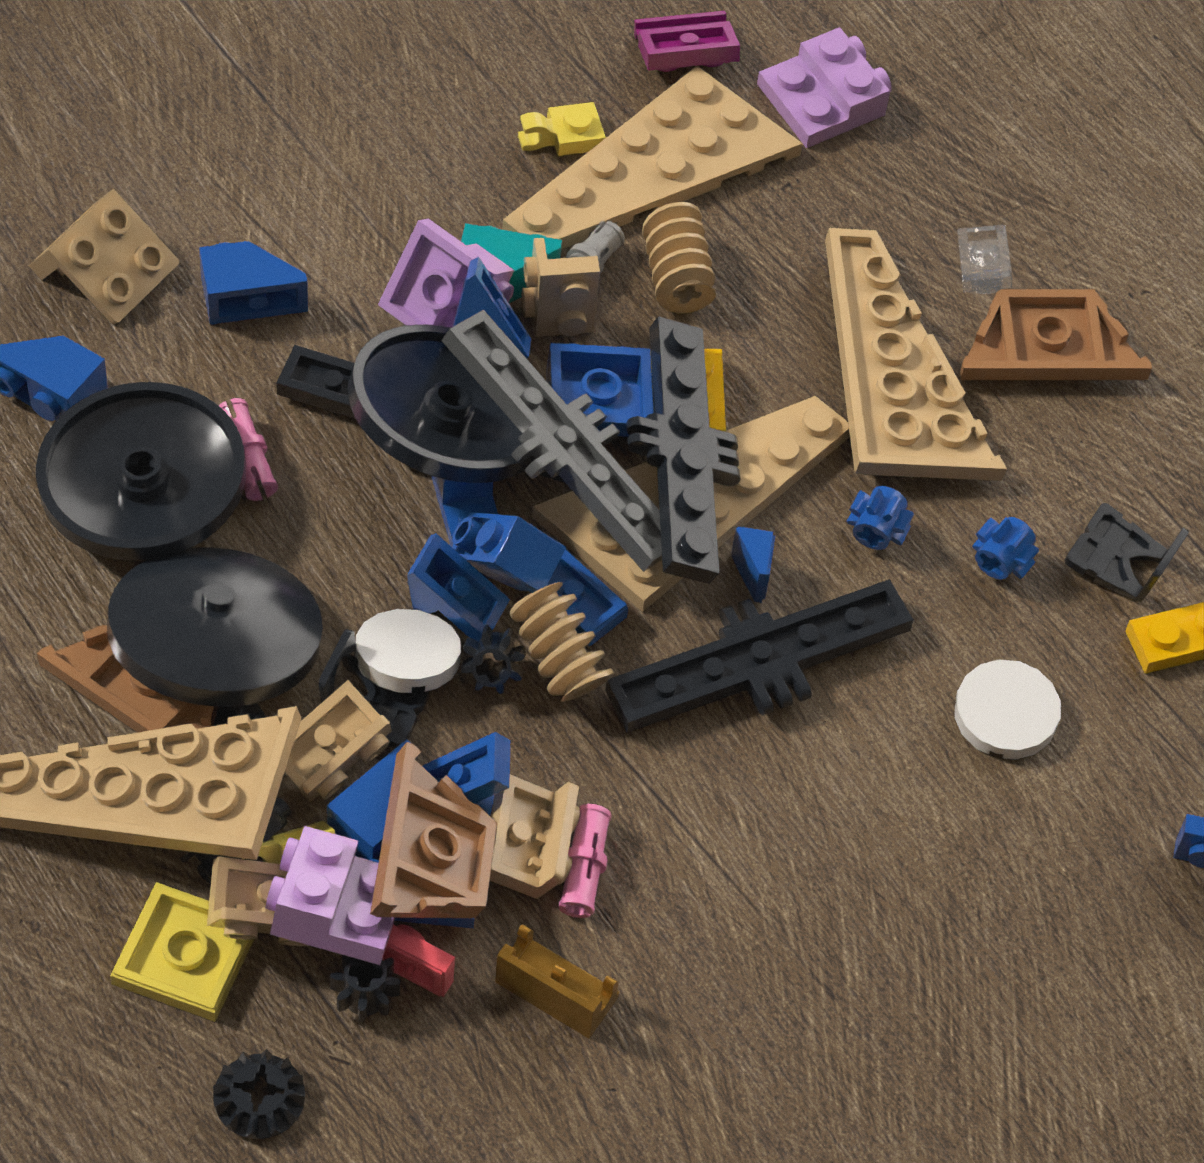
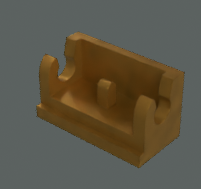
[495,924,620,1039]

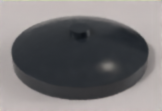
[348,324,535,483]
[36,382,246,560]
[107,547,323,707]

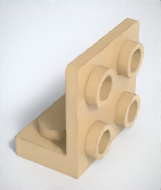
[28,189,179,325]

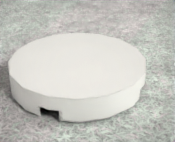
[355,609,461,693]
[955,660,1061,759]

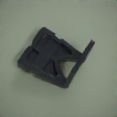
[1064,503,1189,601]
[318,629,433,748]

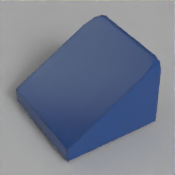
[731,527,775,603]

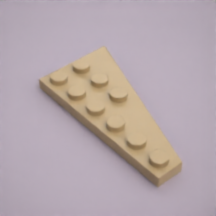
[502,66,803,250]
[825,228,1007,481]
[532,396,850,612]
[0,706,302,860]

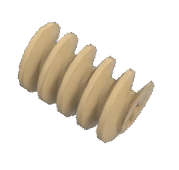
[642,202,717,314]
[510,582,615,702]

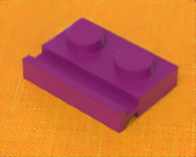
[634,11,740,72]

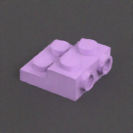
[757,27,891,148]
[378,219,514,328]
[265,826,395,965]

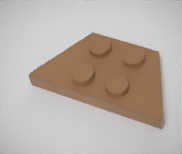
[960,289,1152,380]
[37,625,219,733]
[370,742,497,918]

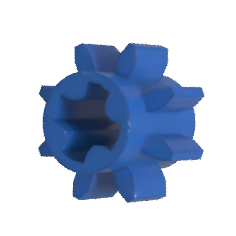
[847,486,914,550]
[972,517,1039,580]

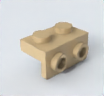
[522,238,600,337]
[284,680,392,803]
[490,774,580,899]
[207,856,310,946]

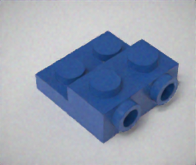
[546,343,654,437]

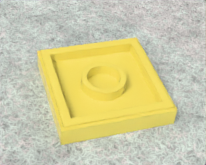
[110,882,254,1022]

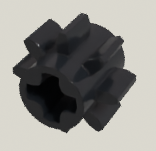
[460,625,527,694]
[330,955,401,1022]

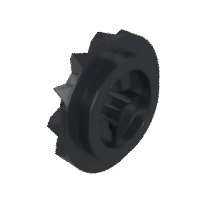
[213,1049,305,1139]

